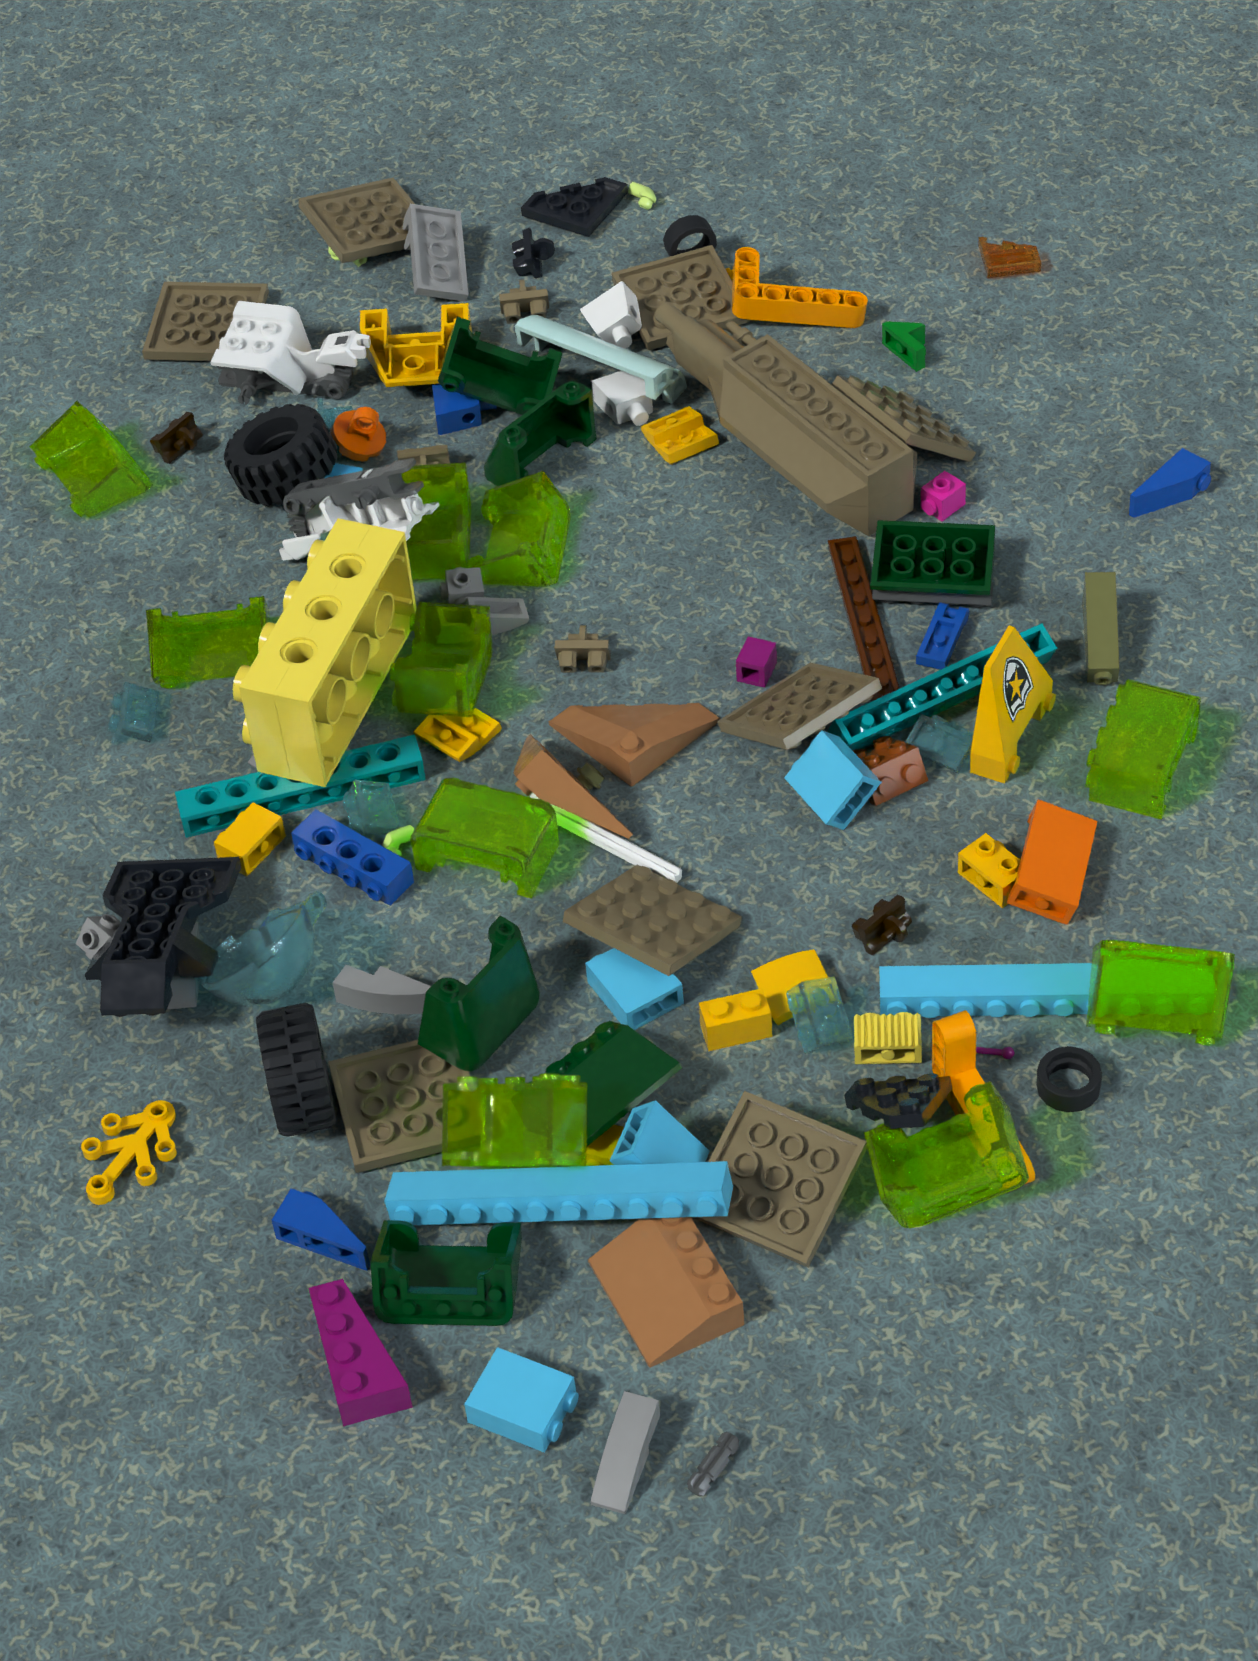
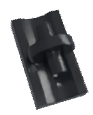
[512,227,555,278]

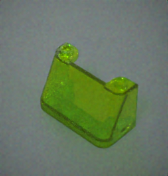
[29,400,154,518]
[467,471,571,587]
[146,596,271,689]
[1086,940,1235,1046]

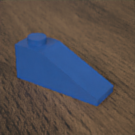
[1129,448,1211,518]
[272,1188,370,1271]

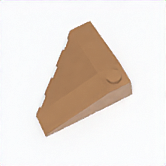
[549,703,720,787]
[513,734,633,839]

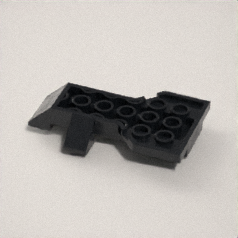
[85,857,241,1017]

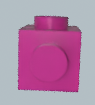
[921,471,966,522]

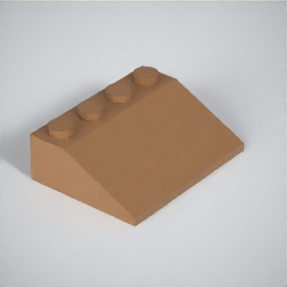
[588,1217,745,1368]

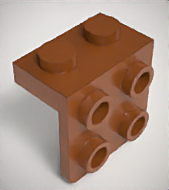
[852,736,929,806]

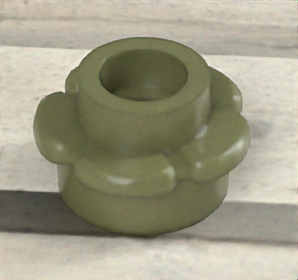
[577,762,605,790]

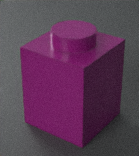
[736,636,777,688]

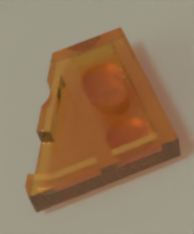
[978,237,1041,278]

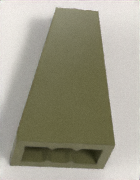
[1082,572,1119,685]

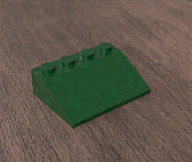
[870,520,996,595]
[512,1021,682,1149]

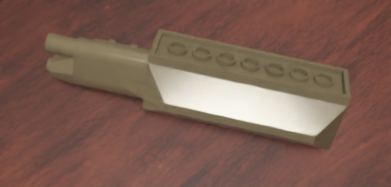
[655,302,917,536]

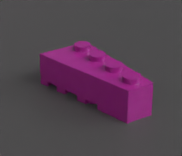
[308,1279,413,1426]

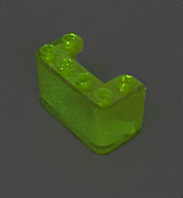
[401,463,471,581]
[390,602,492,717]
[1085,679,1201,820]
[411,778,560,899]
[442,1074,587,1167]
[864,1081,1029,1229]

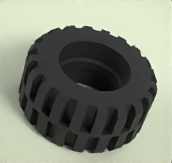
[224,404,337,506]
[256,1003,336,1137]

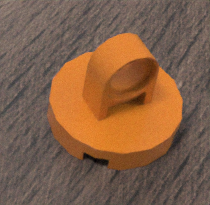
[330,407,386,462]

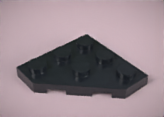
[521,177,628,237]
[844,1073,952,1129]

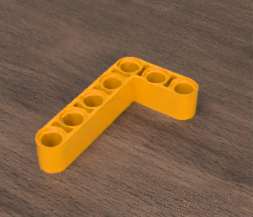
[732,247,868,328]
[932,1010,1035,1192]

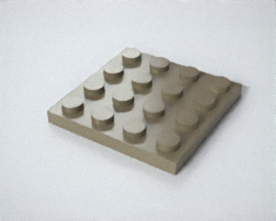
[299,177,415,263]
[612,245,750,350]
[142,282,269,361]
[832,375,976,462]
[717,662,882,750]
[563,864,742,976]
[328,1040,487,1173]
[692,1091,868,1268]

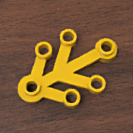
[81,1100,177,1205]

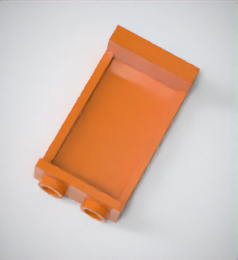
[1007,799,1097,925]

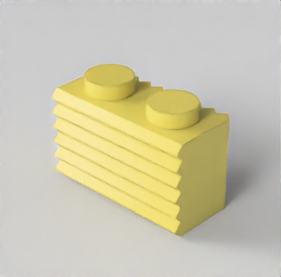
[854,1012,922,1064]

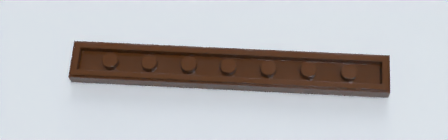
[828,536,900,702]

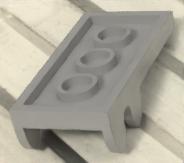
[403,203,469,301]

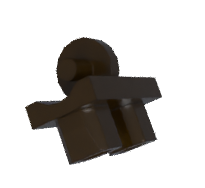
[150,412,203,464]
[852,895,912,955]

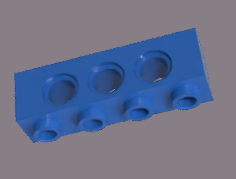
[291,809,414,906]

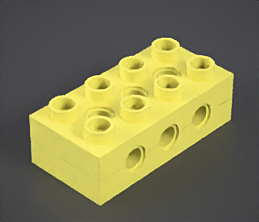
[233,518,418,787]

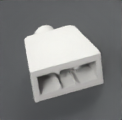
[580,281,642,348]
[592,370,653,426]

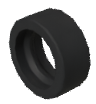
[663,215,717,257]
[1036,1046,1102,1112]

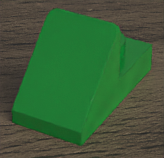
[882,321,926,372]

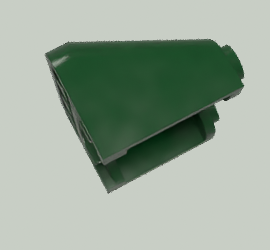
[438,316,563,415]
[484,381,597,499]
[417,915,540,1071]
[370,1220,522,1326]

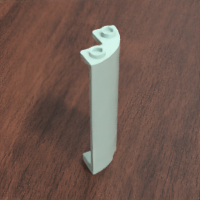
[515,315,687,404]

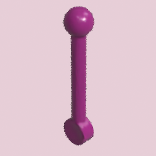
[976,1046,1015,1060]

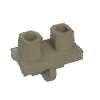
[499,279,549,324]
[397,445,451,480]
[554,625,611,673]

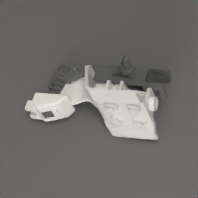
[210,301,371,405]
[279,458,440,561]

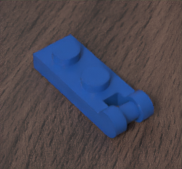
[916,602,969,670]

